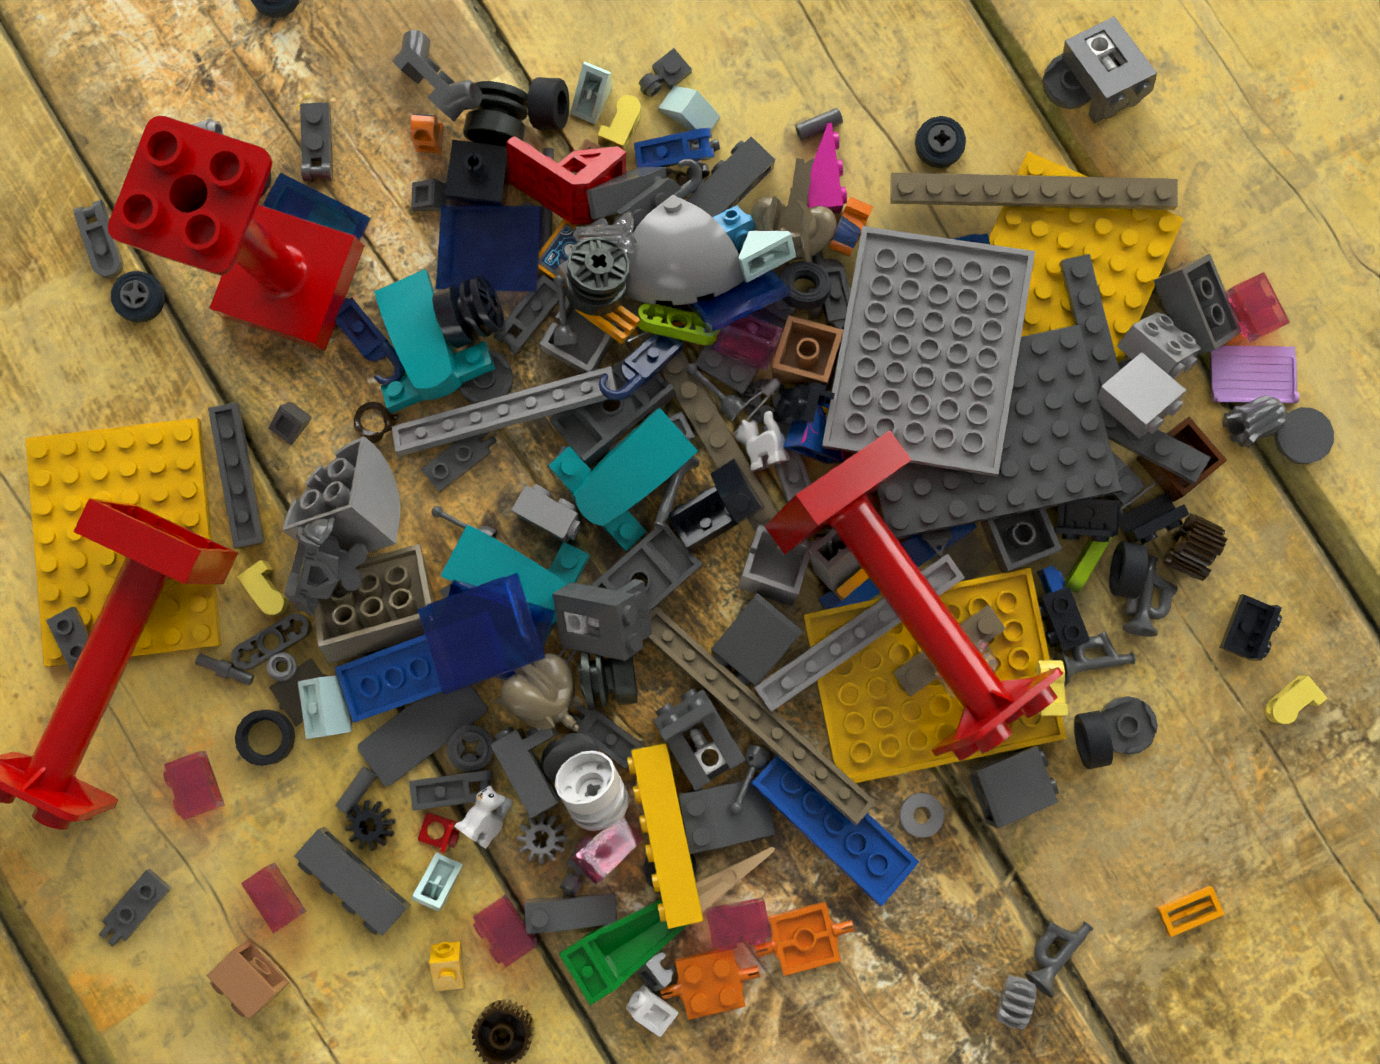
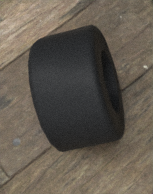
[527,77,570,131]

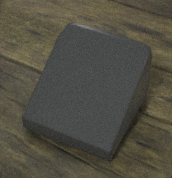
[411,179,447,212]
[268,402,312,445]

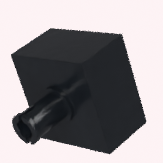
[444,140,509,212]

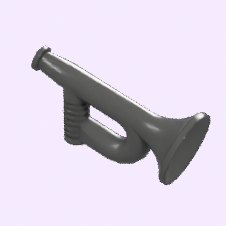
[653,456,699,529]
[1122,556,1178,637]
[1053,631,1136,686]
[1025,921,1093,998]

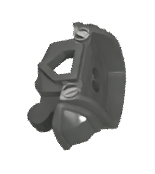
[284,517,368,616]

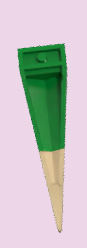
[559,847,775,1006]

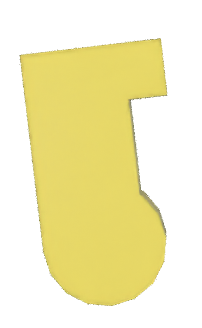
[598,95,641,151]
[237,560,289,616]
[1035,660,1068,716]
[1265,676,1328,724]

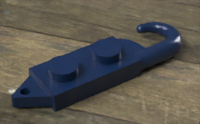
[335,297,405,385]
[599,325,684,401]

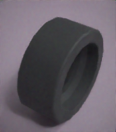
[1109,541,1148,599]
[235,709,295,766]
[1074,710,1113,769]

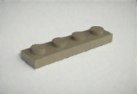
[892,605,1006,697]

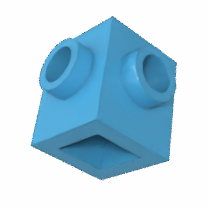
[712,206,755,250]

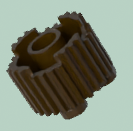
[1163,513,1228,581]
[471,1000,534,1064]

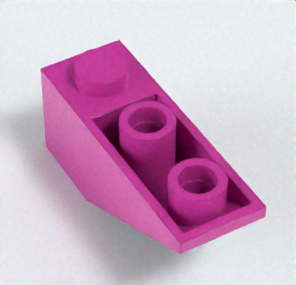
[807,123,847,214]

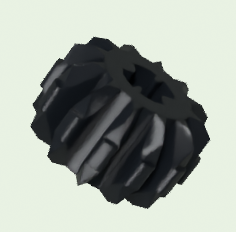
[345,800,396,851]

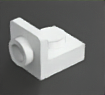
[626,984,679,1037]

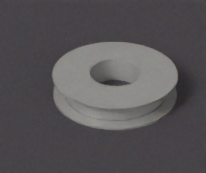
[899,793,944,838]

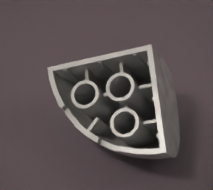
[625,195,744,305]
[282,436,400,552]

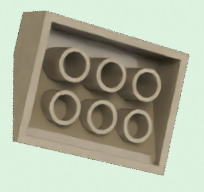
[314,544,441,664]

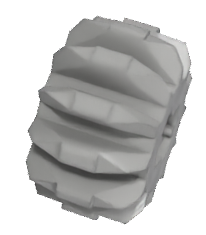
[517,813,567,864]
[996,976,1037,1030]

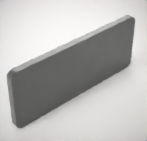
[358,682,488,786]

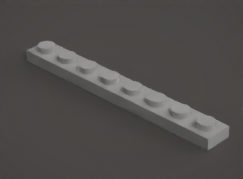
[392,366,617,456]
[754,554,965,712]

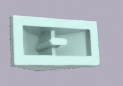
[570,62,612,124]
[658,86,720,131]
[738,231,796,283]
[411,853,463,912]

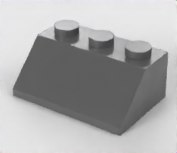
[1153,254,1242,356]

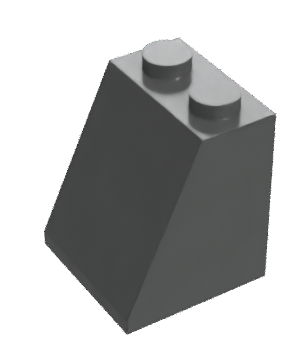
[711,593,803,687]
[966,746,1059,828]

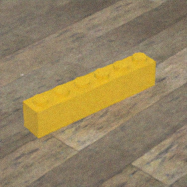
[627,742,703,929]

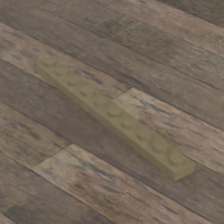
[890,173,1178,210]
[621,296,777,532]
[646,606,876,826]

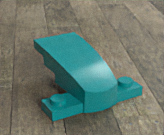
[374,269,496,414]
[547,408,698,551]
[440,524,590,658]

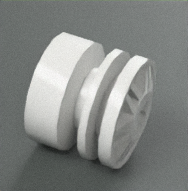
[555,751,629,831]

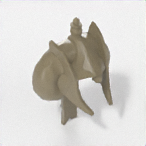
[751,158,836,279]
[493,634,583,731]

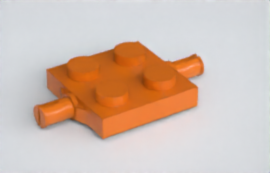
[755,901,855,976]
[660,946,760,1020]

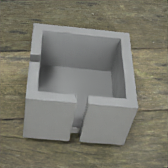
[540,298,620,374]
[737,525,813,606]

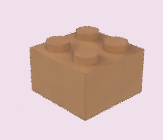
[772,315,843,391]
[207,940,290,1019]

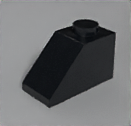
[710,458,765,523]

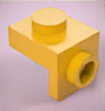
[429,941,465,992]

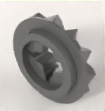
[744,378,785,424]
[447,725,494,772]

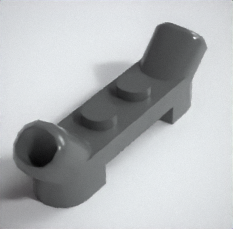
[392,30,482,122]

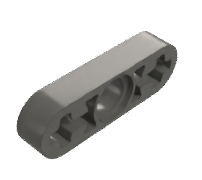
[231,614,312,670]

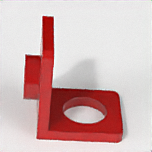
[418,813,460,854]

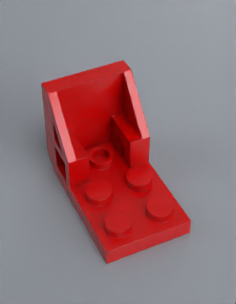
[506,136,626,225]

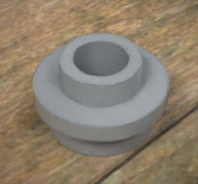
[267,652,297,681]

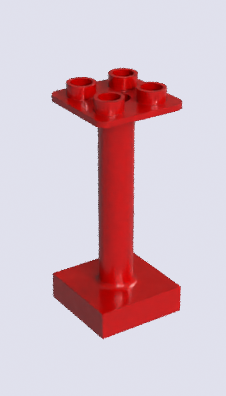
[107,115,365,351]
[764,430,1063,761]
[0,498,238,830]

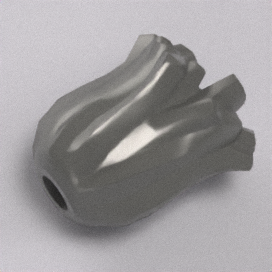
[1222,396,1287,448]

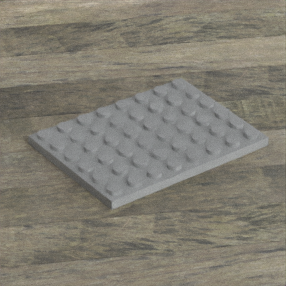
[822,226,1035,477]

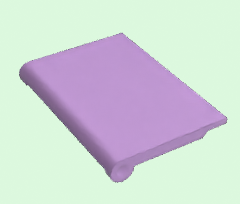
[1210,345,1299,403]

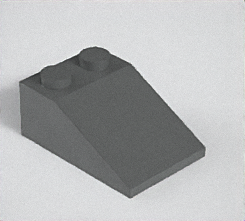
[678,778,775,854]

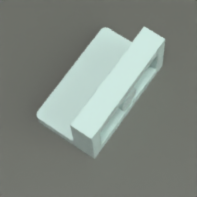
[298,675,352,739]

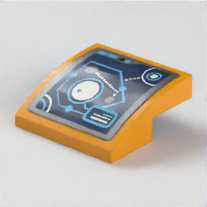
[530,219,591,288]

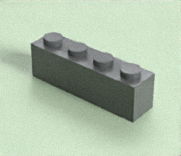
[683,137,775,217]
[294,827,411,936]

